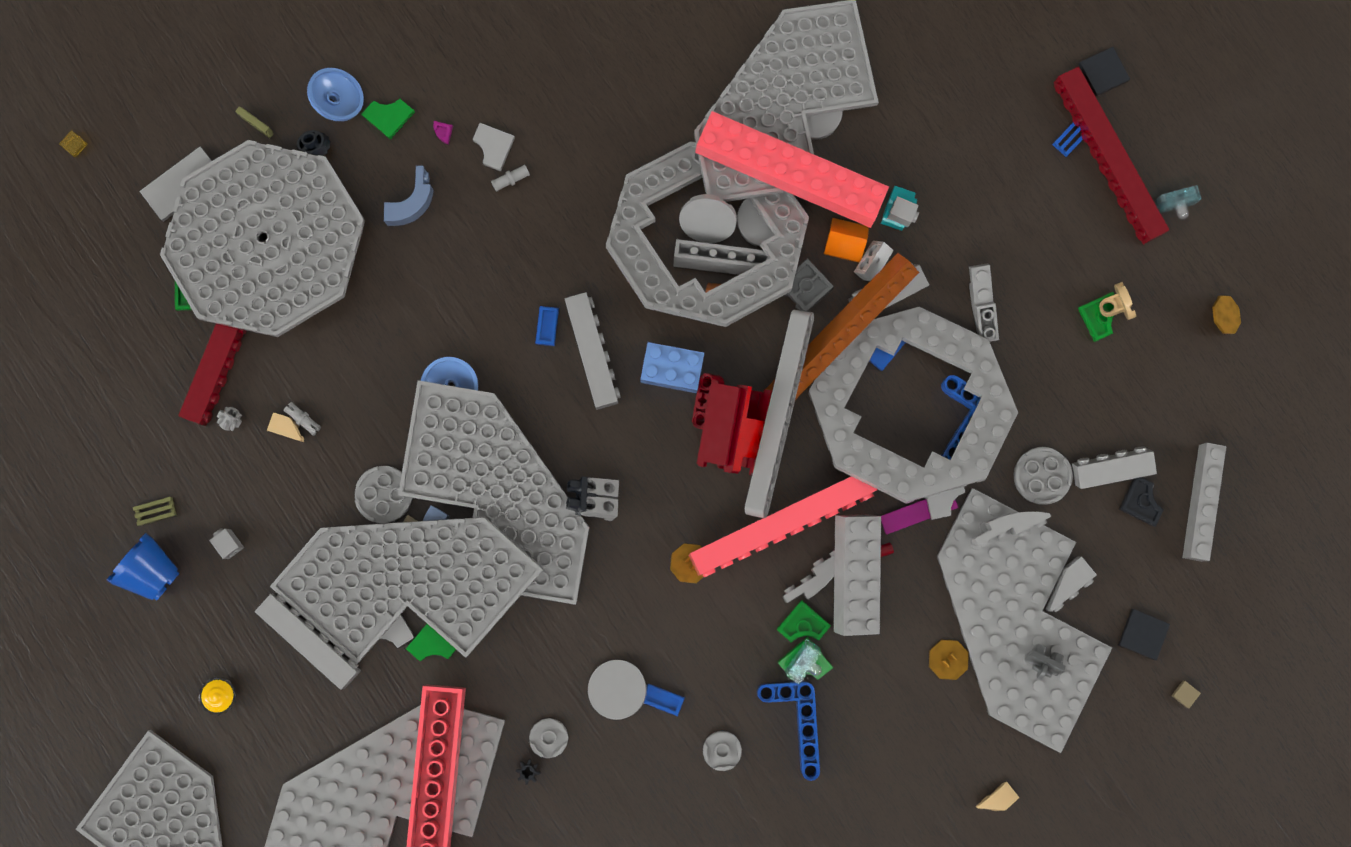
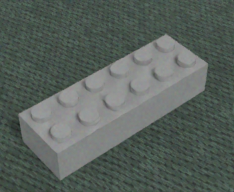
[834,514,881,636]

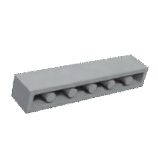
[673,239,769,275]
[564,292,621,410]
[1182,443,1226,562]
[254,594,361,690]

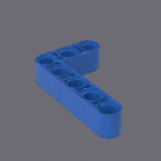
[941,375,981,460]
[757,681,820,781]

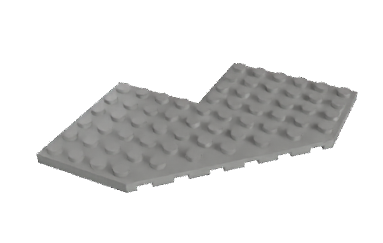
[694,0,879,202]
[398,381,590,605]
[937,488,1112,753]
[270,517,544,664]
[265,705,505,847]
[76,730,222,847]

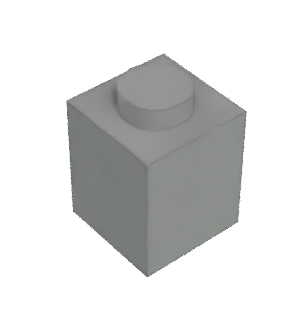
[887,196,919,227]
[209,528,244,559]

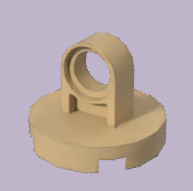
[1099,282,1136,320]

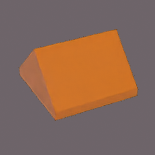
[824,218,869,263]

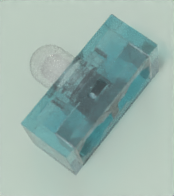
[1155,185,1202,219]
[785,639,822,684]

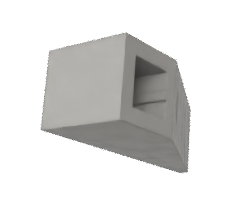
[1045,557,1097,612]

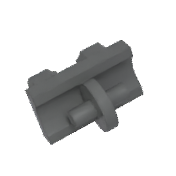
[1024,644,1066,680]

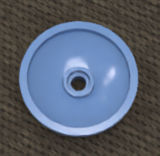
[307,68,364,121]
[421,357,478,391]

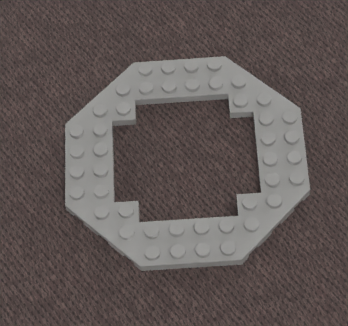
[606,142,809,327]
[808,307,1018,504]

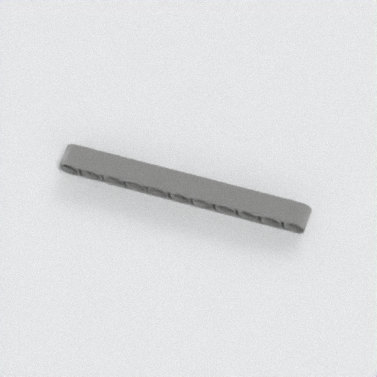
[745,310,814,518]

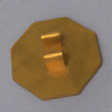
[1212,296,1241,334]
[670,544,704,583]
[929,640,968,680]

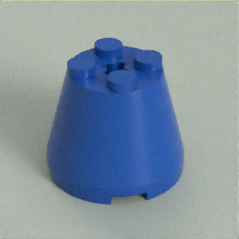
[107,533,179,601]

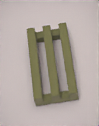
[235,107,274,139]
[133,497,177,526]

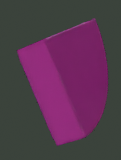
[433,121,453,145]

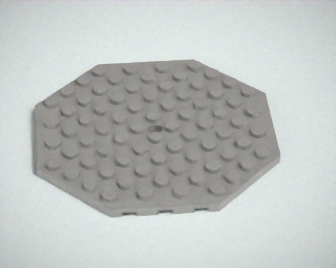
[160,140,365,337]

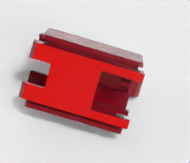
[692,373,772,475]

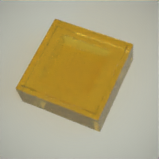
[59,130,87,157]

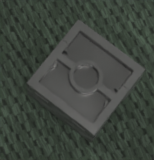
[784,259,834,312]

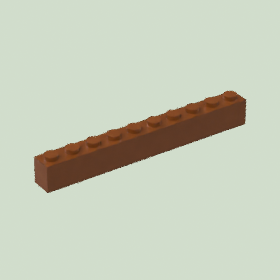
[763,253,920,400]

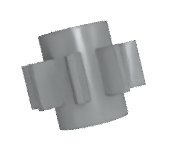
[217,407,242,431]

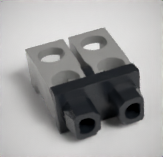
[566,476,619,521]

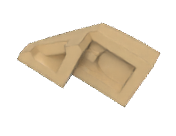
[267,412,304,442]
[976,782,1019,811]

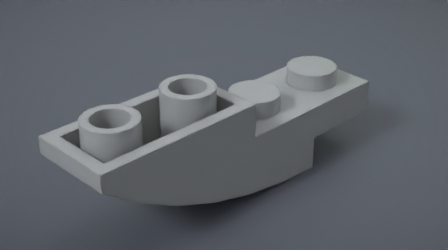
[969,263,999,342]
[971,512,1051,547]
[782,550,835,603]

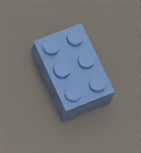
[640,342,704,393]

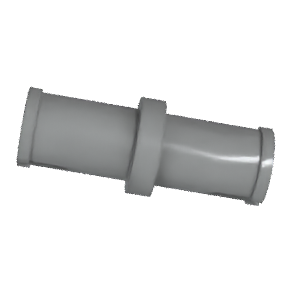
[491,165,530,192]
[284,402,321,436]

